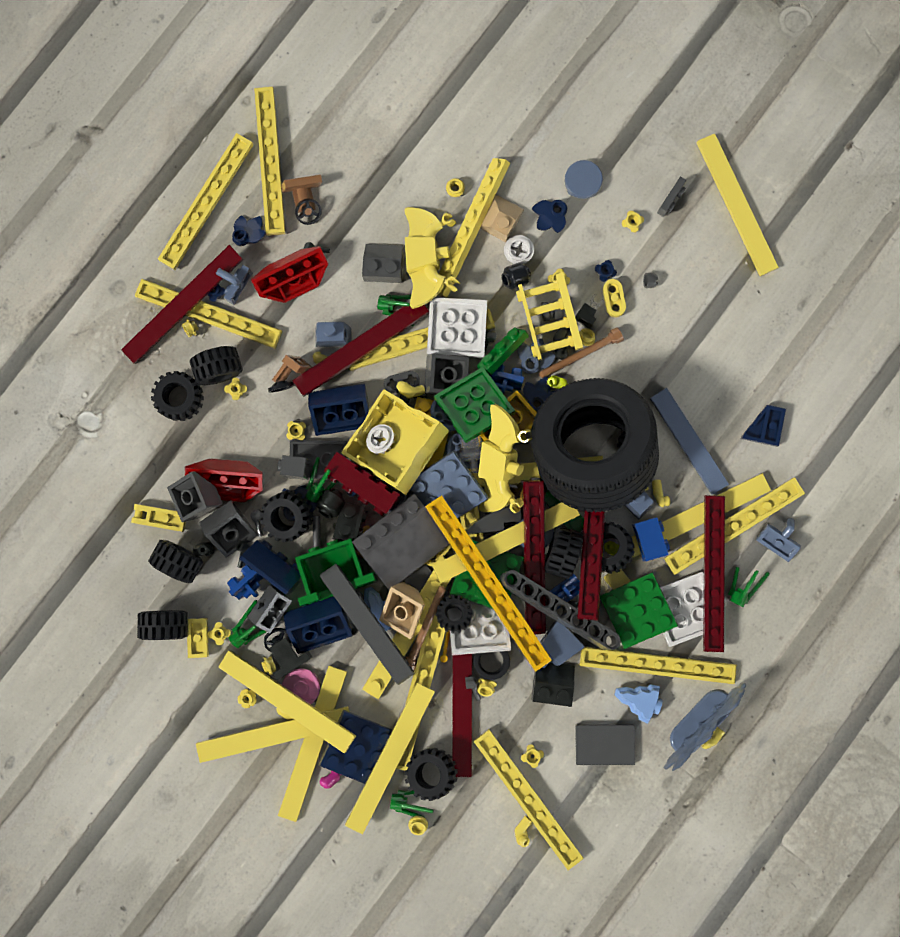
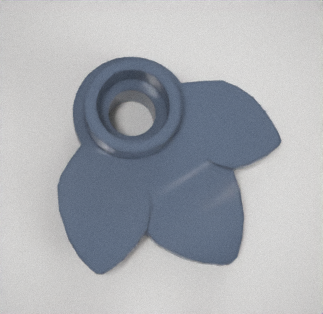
[517,338,555,374]

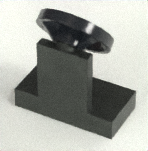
[264,628,313,680]

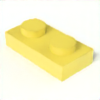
[187,618,209,658]

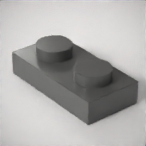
[657,176,686,217]

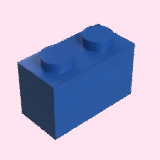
[632,517,670,562]

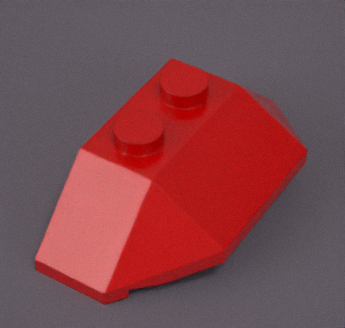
[251,246,328,303]
[185,458,263,502]

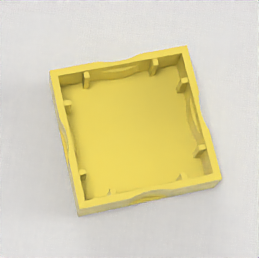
[341,389,449,495]

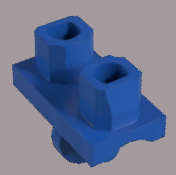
[489,364,524,395]
[227,565,263,600]
[549,573,580,610]

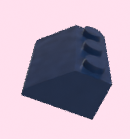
[308,384,370,436]
[239,540,302,594]
[283,597,353,654]

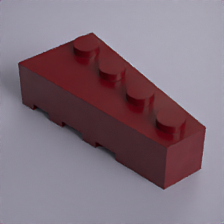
[324,452,402,516]

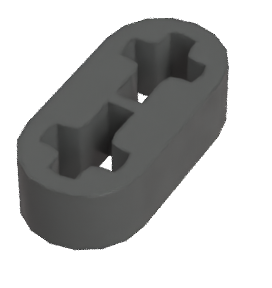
[384,371,420,393]

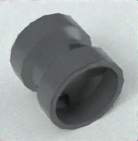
[541,300,563,321]

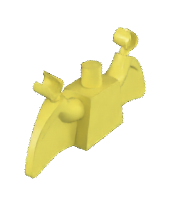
[405,207,460,309]
[478,404,532,513]

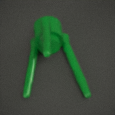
[377,294,414,326]
[305,457,338,503]
[728,567,770,607]
[229,600,267,648]
[390,790,433,818]

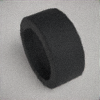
[473,651,510,680]

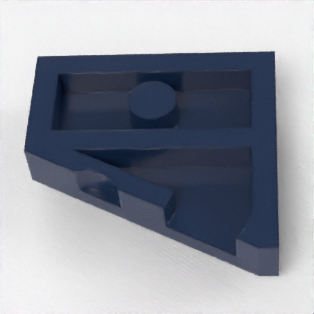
[741,405,786,447]

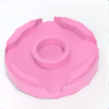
[282,668,321,705]

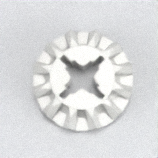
[504,235,534,264]
[366,424,395,455]

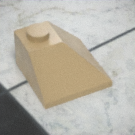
[480,195,524,242]
[379,582,425,639]

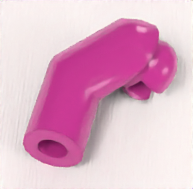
[320,771,341,789]

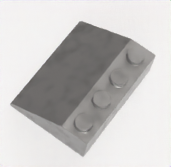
[352,494,450,590]

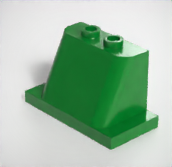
[295,539,378,606]

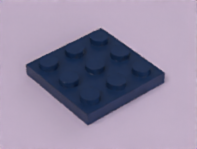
[319,710,392,784]

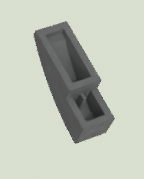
[465,507,522,535]

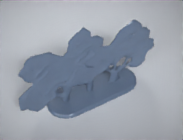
[664,683,746,771]

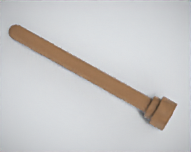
[539,327,624,378]
[406,585,446,671]

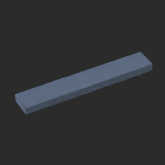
[650,388,729,495]

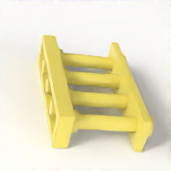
[516,272,583,361]

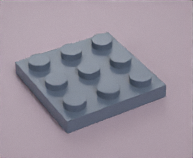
[411,450,488,518]

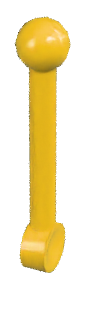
[440,630,450,663]

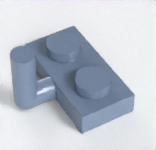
[216,265,253,305]
[756,518,801,562]

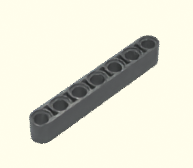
[320,563,415,685]
[499,570,621,650]

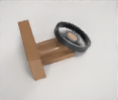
[281,174,322,225]
[268,355,312,393]

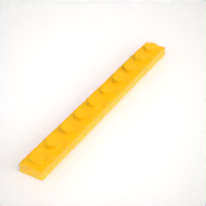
[425,495,552,672]

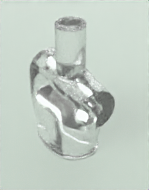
[460,436,482,473]

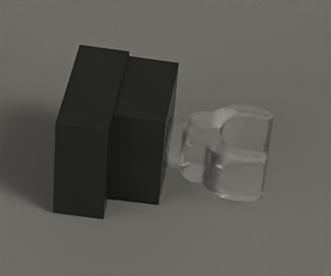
[575,294,604,329]

